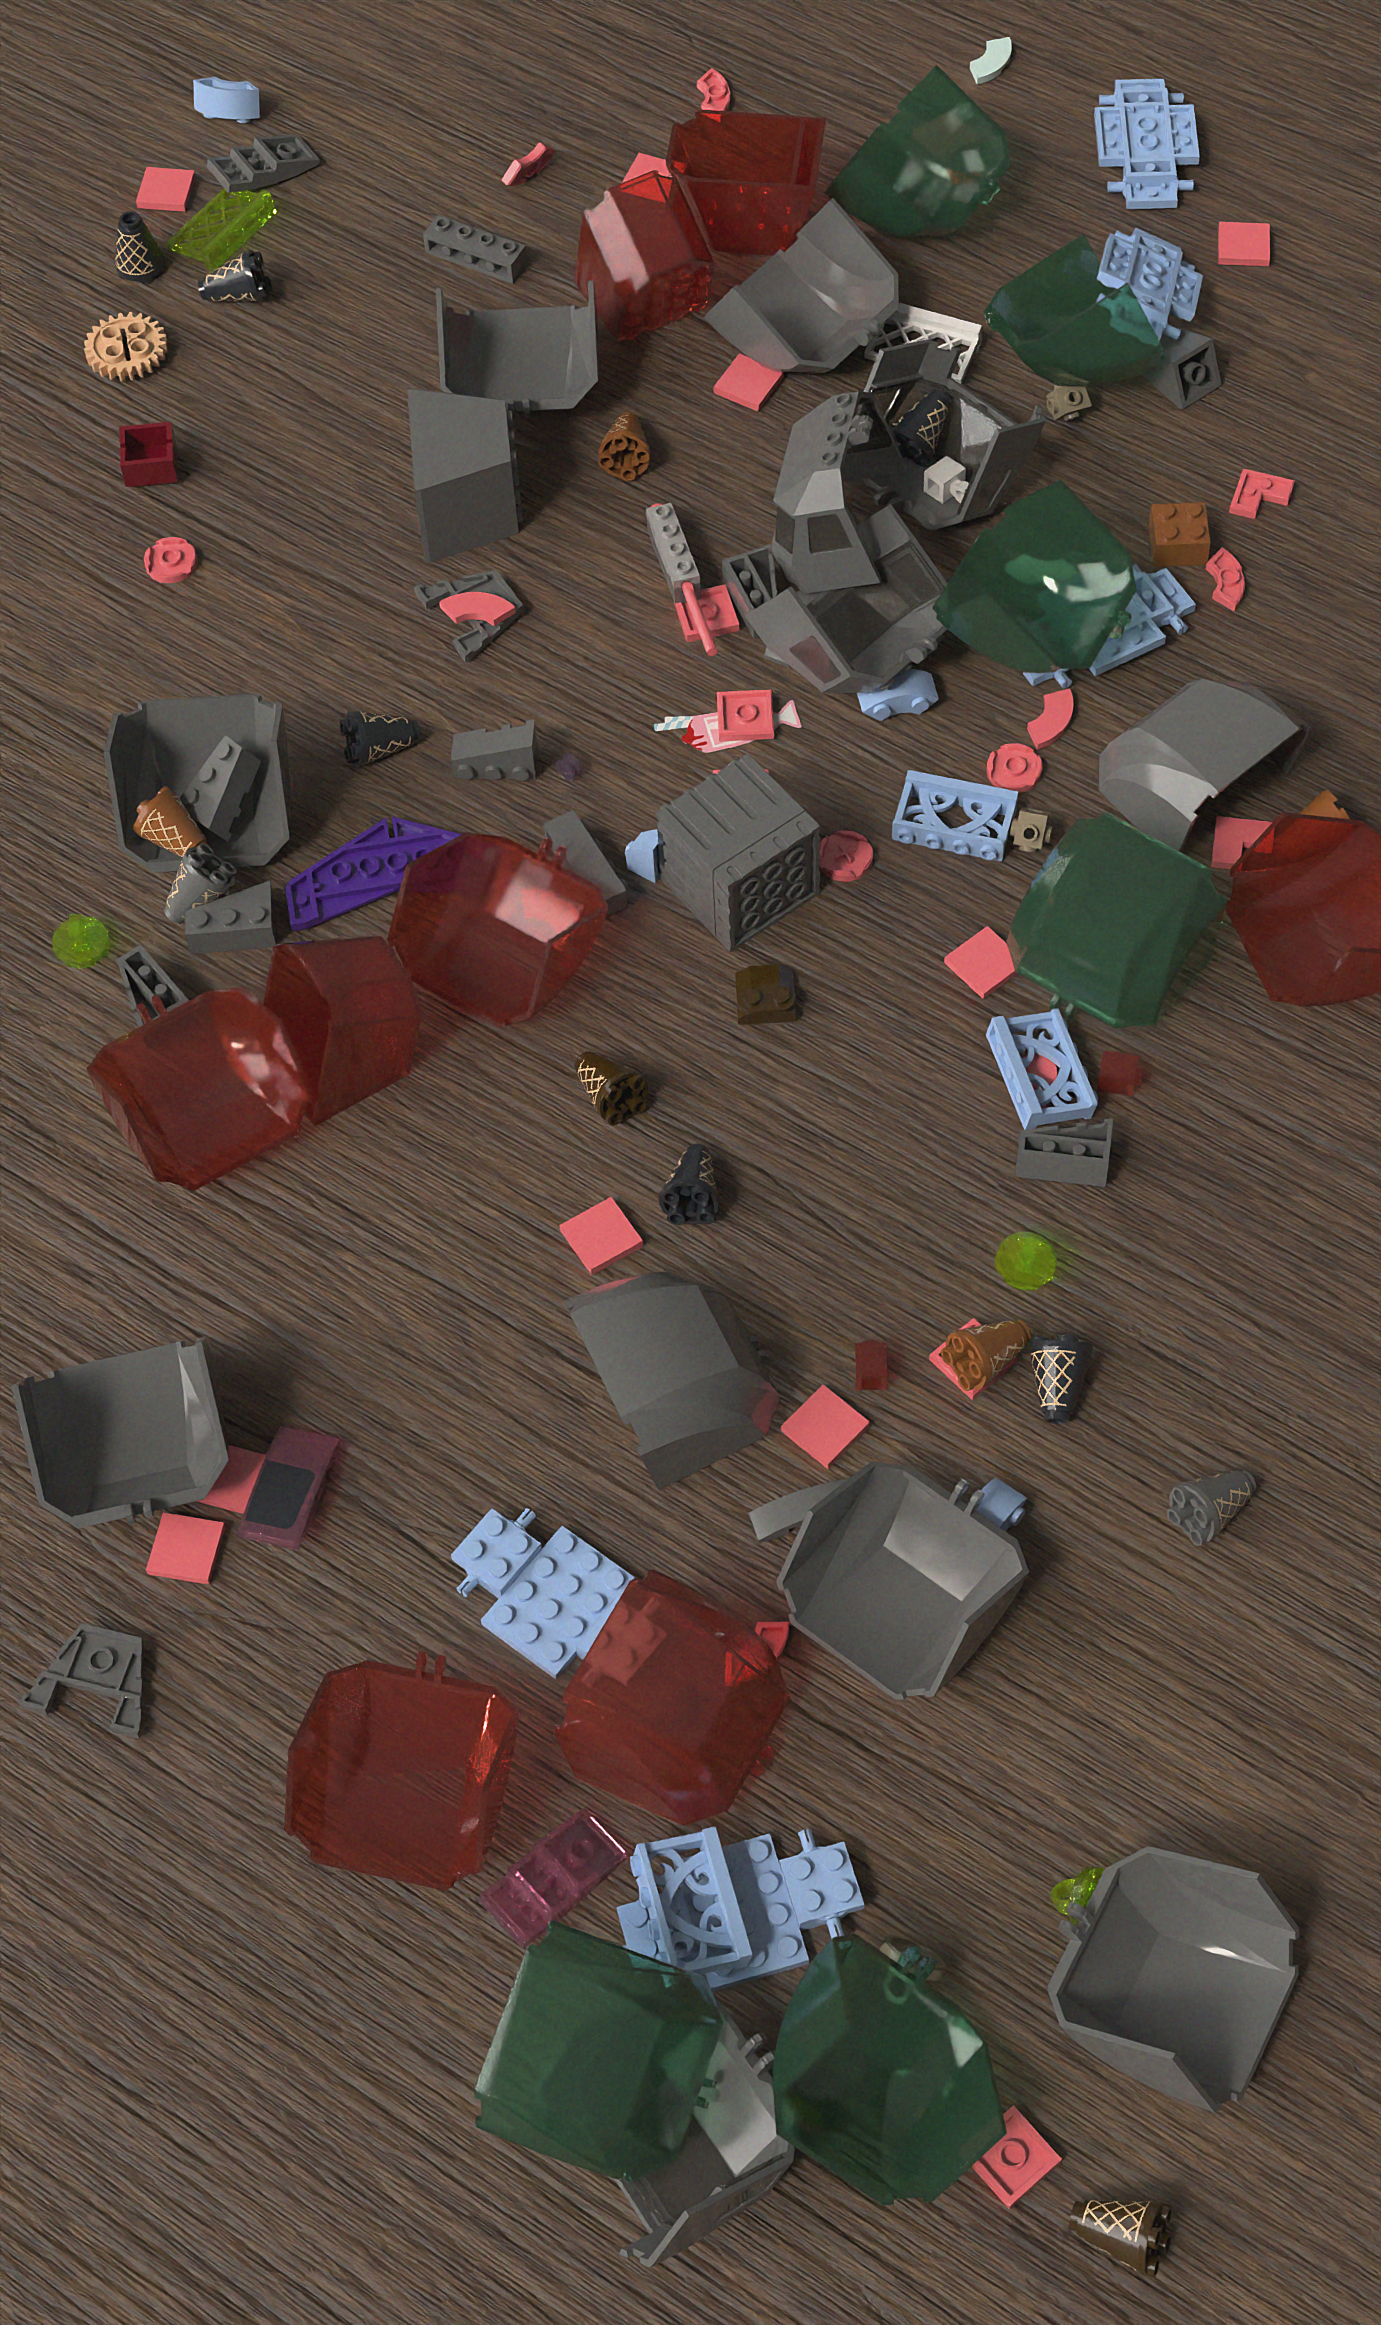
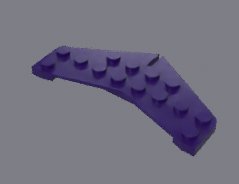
[286,817,517,931]

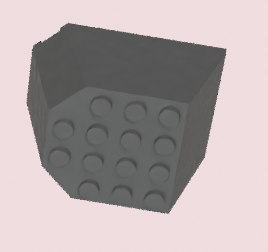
[407,389,523,563]

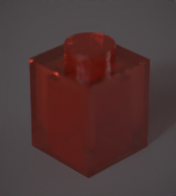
[1097,1050,1143,1096]
[855,1340,887,1390]

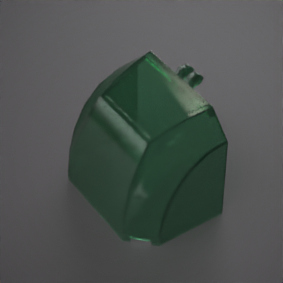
[824,65,1011,239]
[984,234,1167,386]
[932,479,1137,673]
[1006,812,1228,1028]
[474,1920,724,2182]
[773,1934,1007,2206]

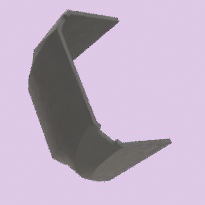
[704,198,899,374]
[436,281,599,416]
[1099,678,1312,864]
[104,693,291,872]
[564,1271,781,1490]
[11,1337,229,1529]
[776,1461,1029,1700]
[1047,1846,1299,2112]

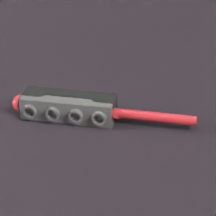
[646,503,717,656]

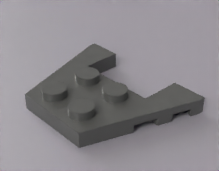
[414,570,524,662]
[18,1623,144,1739]

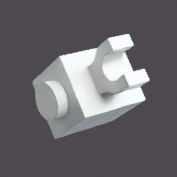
[924,456,972,505]

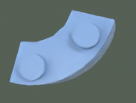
[193,77,260,123]
[857,669,939,721]
[976,1478,1027,1532]

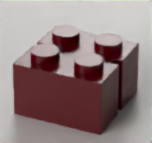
[119,421,178,487]

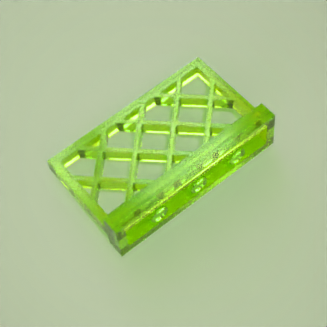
[166,188,276,271]

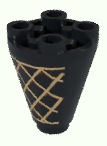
[114,211,165,284]
[198,250,272,301]
[889,389,950,467]
[340,711,420,766]
[659,1144,719,1225]
[1030,1334,1092,1424]

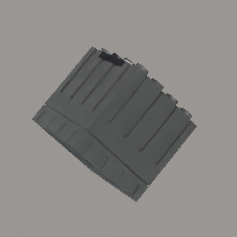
[656,753,820,953]

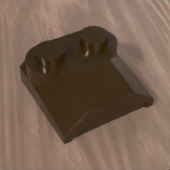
[735,965,796,1025]

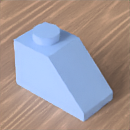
[625,829,662,883]

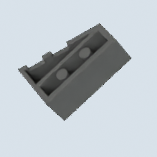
[722,544,777,639]
[451,719,539,781]
[180,735,261,842]
[185,881,276,954]
[116,944,194,1050]

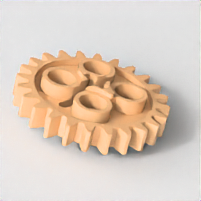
[84,312,168,381]

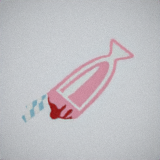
[654,700,802,753]

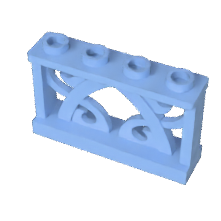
[892,770,1018,861]
[986,1009,1098,1130]
[630,1827,753,1983]

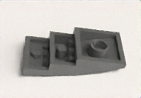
[206,134,320,193]

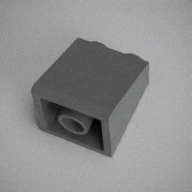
[1133,325,1222,409]

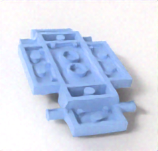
[1094,79,1200,209]
[1096,227,1203,346]
[1004,564,1196,689]
[451,1508,667,1689]
[616,1829,864,1993]

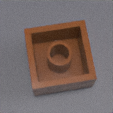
[1148,502,1210,567]

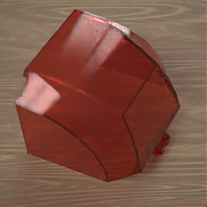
[1225,812,1381,1007]
[387,832,609,1029]
[86,987,315,1191]
[555,1569,791,1826]
[284,1651,519,1891]

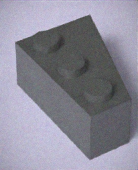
[1015,1118,1113,1187]

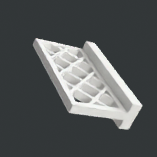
[864,303,982,384]

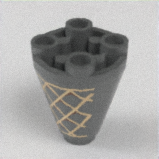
[164,844,237,924]
[1167,1470,1256,1546]

